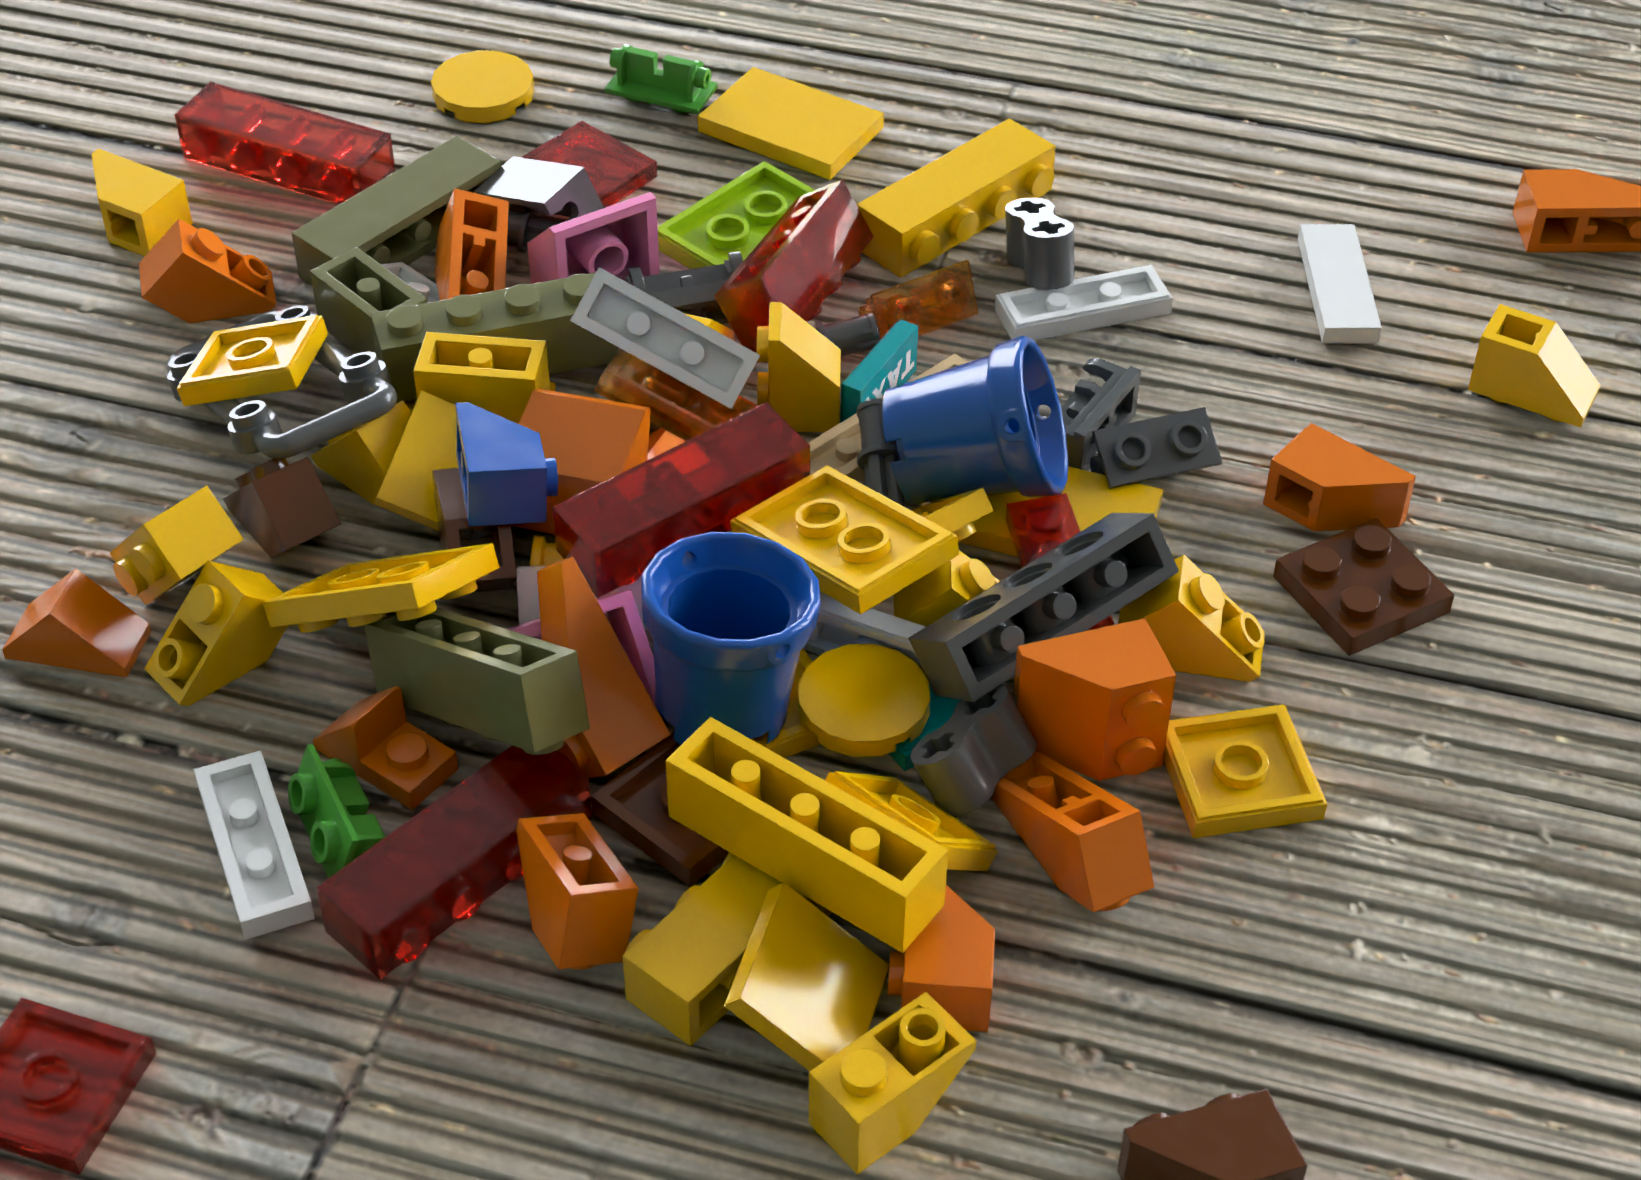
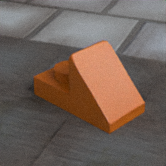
[313,686,458,810]

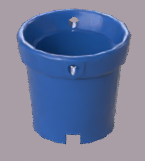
[882,336,1068,505]
[641,532,821,745]

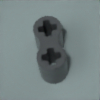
[1005,197,1075,290]
[910,684,1037,818]

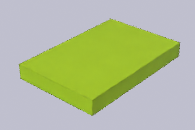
[658,161,842,280]

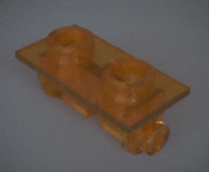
[858,260,978,341]

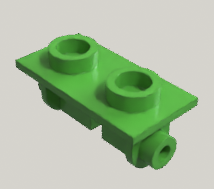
[604,44,718,114]
[288,744,391,891]

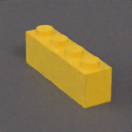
[855,118,1056,278]
[666,717,948,953]
[623,852,832,1047]

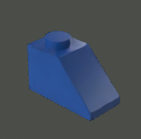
[456,402,558,526]

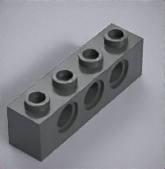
[908,513,1179,702]

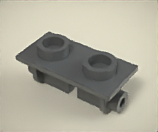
[1090,407,1223,489]

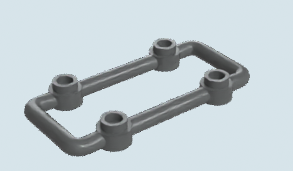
[166,305,397,459]

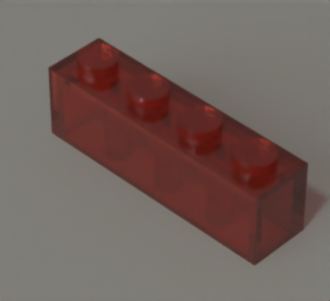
[175,82,396,204]
[714,179,874,352]
[552,402,810,598]
[316,745,592,980]

